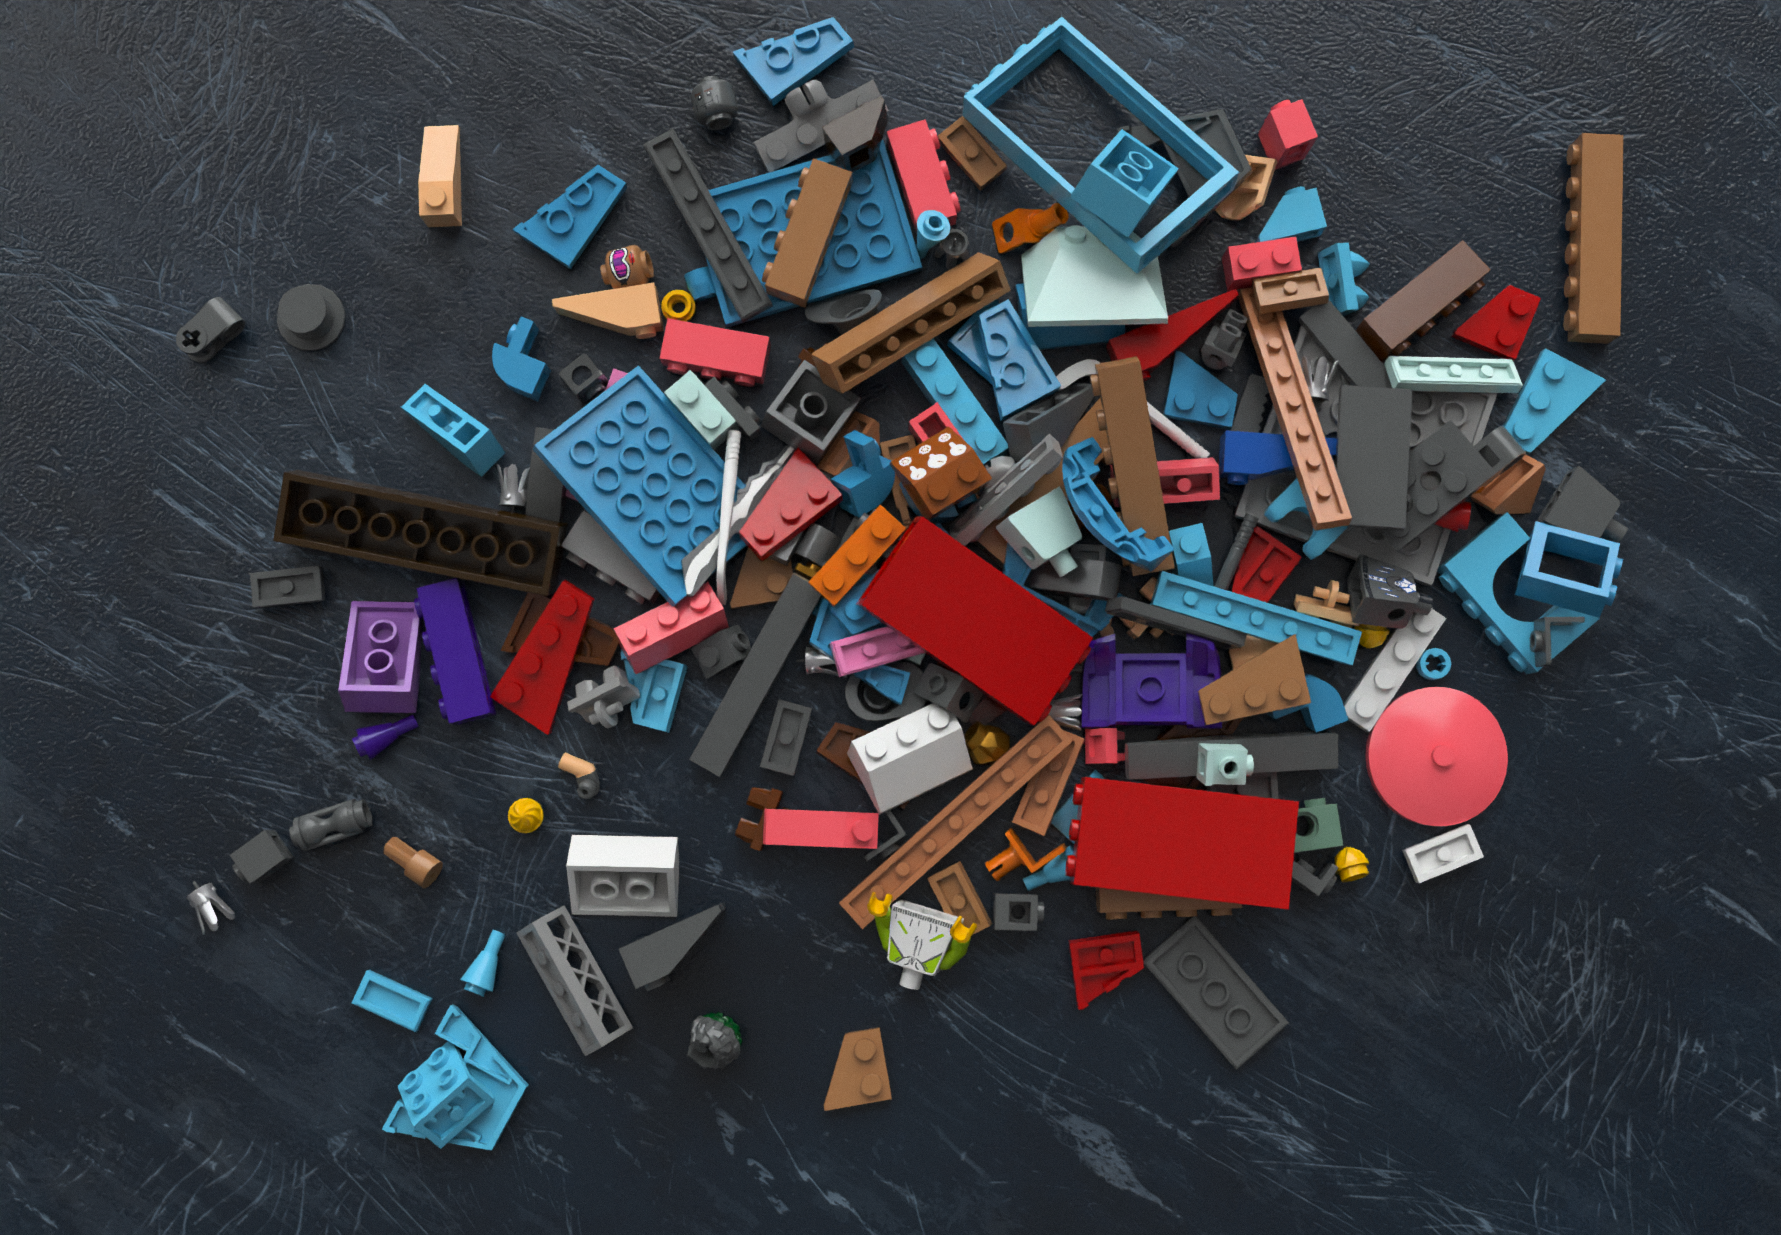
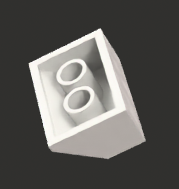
[847,703,973,815]
[566,835,679,917]

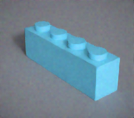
[902,338,1009,466]

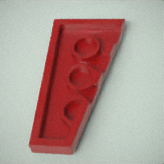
[490,580,595,735]

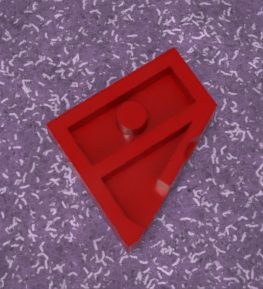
[1451,285,1541,361]
[1232,525,1302,603]
[1068,930,1144,1010]

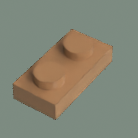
[938,116,1007,191]
[1252,268,1329,314]
[927,861,993,934]

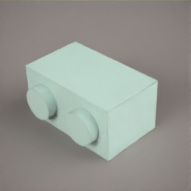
[664,370,739,450]

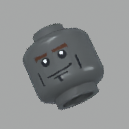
[691,76,738,130]

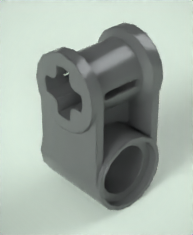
[176,297,246,363]

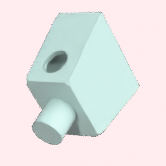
[996,486,1082,578]

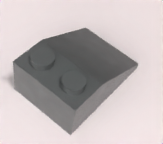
[619,902,726,991]

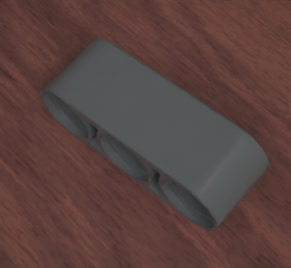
[1024,557,1123,601]

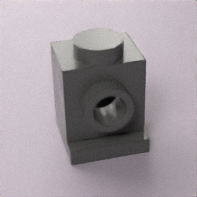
[993,893,1044,931]

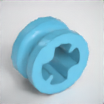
[1416,648,1451,680]

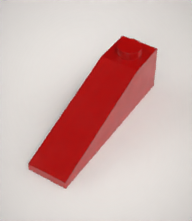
[1106,289,1239,382]

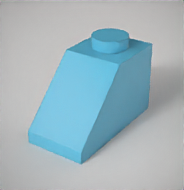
[1255,187,1327,243]
[1169,523,1213,586]

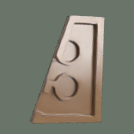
[1197,634,1311,726]

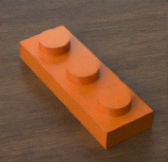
[808,505,906,607]

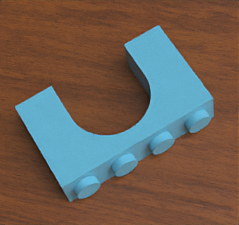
[1437,512,1600,674]

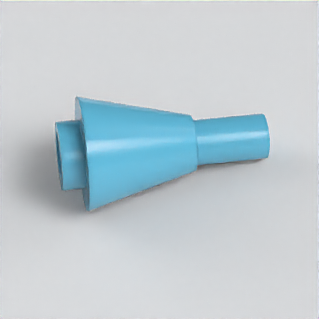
[916,210,950,259]
[1023,845,1074,891]
[460,930,505,997]

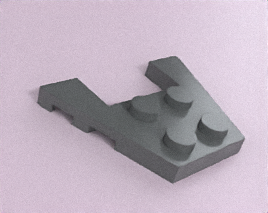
[1117,109,1253,248]

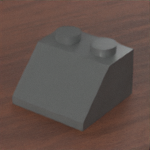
[761,360,861,465]

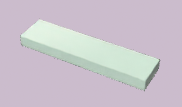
[1384,356,1523,393]

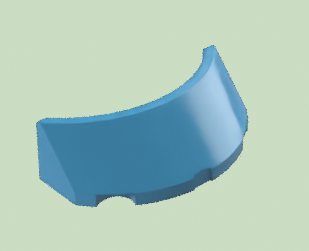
[1062,437,1175,572]

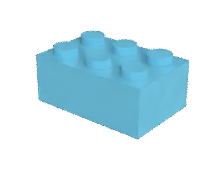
[1070,129,1179,237]

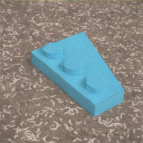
[1503,348,1606,455]

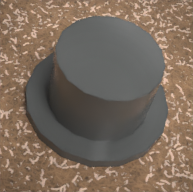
[277,284,346,351]

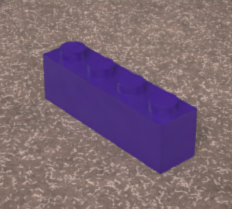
[414,578,497,725]

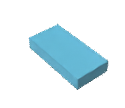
[352,970,433,1032]

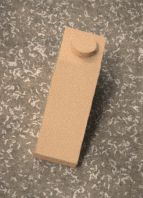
[418,125,462,227]
[552,283,664,339]

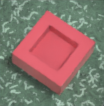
[1085,728,1125,764]

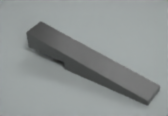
[689,573,821,777]
[1125,729,1338,780]

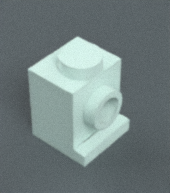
[1197,743,1254,786]

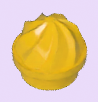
[1354,624,1389,649]
[508,798,544,833]
[1335,847,1369,882]

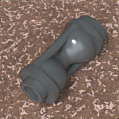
[289,799,373,851]

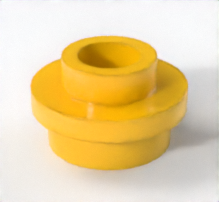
[661,290,696,322]

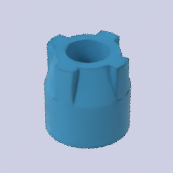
[684,267,717,302]

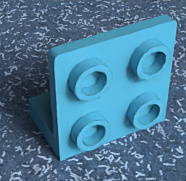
[398,1041,495,1149]

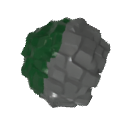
[687,1012,742,1070]

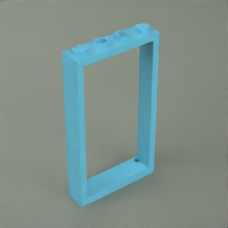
[963,17,1239,274]

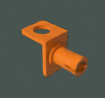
[992,203,1069,254]
[985,828,1067,881]

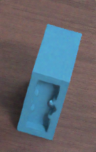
[1515,521,1623,618]

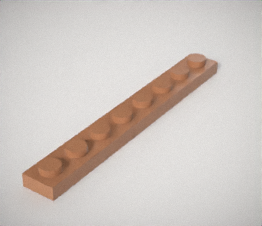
[1238,287,1352,531]
[839,714,1072,929]

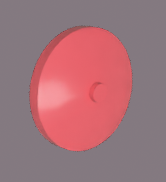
[1365,687,1508,826]

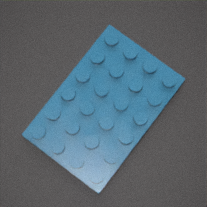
[706,140,922,328]
[532,365,747,607]

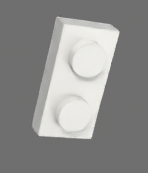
[1402,824,1484,883]

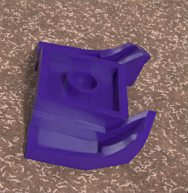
[1081,633,1222,728]

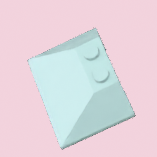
[1021,225,1168,327]

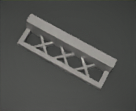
[517,905,633,1056]

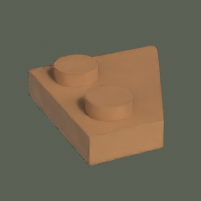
[730,547,793,610]
[824,1027,892,1111]

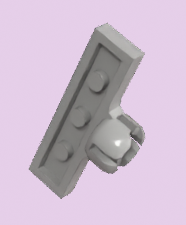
[753,80,889,173]
[949,433,1063,546]

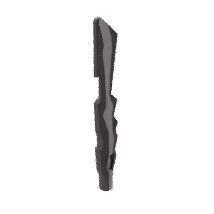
[681,445,795,597]

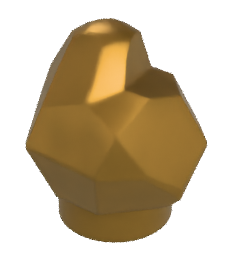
[964,721,1010,765]

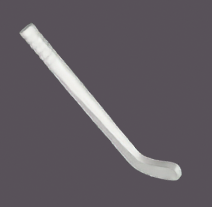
[1057,359,1210,459]
[716,430,741,605]

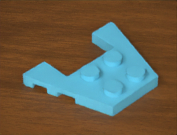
[382,1004,529,1151]

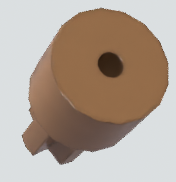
[384,837,443,888]

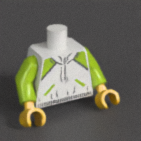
[867,892,977,990]

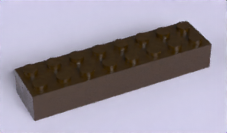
[273,470,568,596]

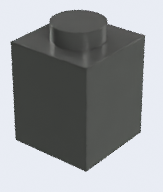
[230,830,294,884]

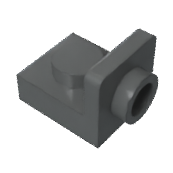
[1292,858,1338,896]

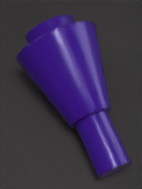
[352,714,419,761]

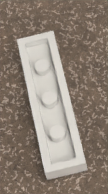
[1344,608,1446,732]

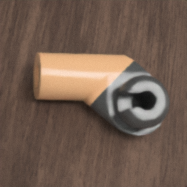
[558,752,600,799]

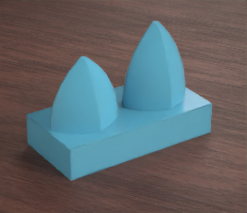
[1318,243,1370,316]

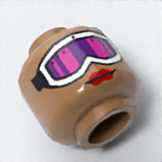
[600,245,654,289]

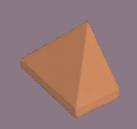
[817,411,880,477]
[1470,454,1546,514]

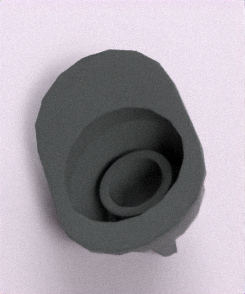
[805,289,882,335]
[845,662,926,721]

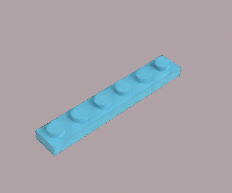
[1150,571,1362,665]

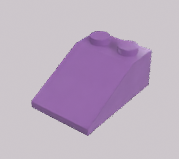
[338,601,422,713]

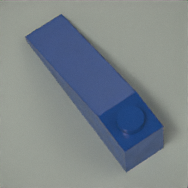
[1219,430,1337,485]

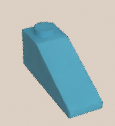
[401,384,505,477]

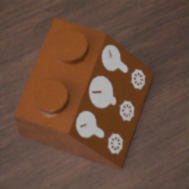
[889,427,992,521]

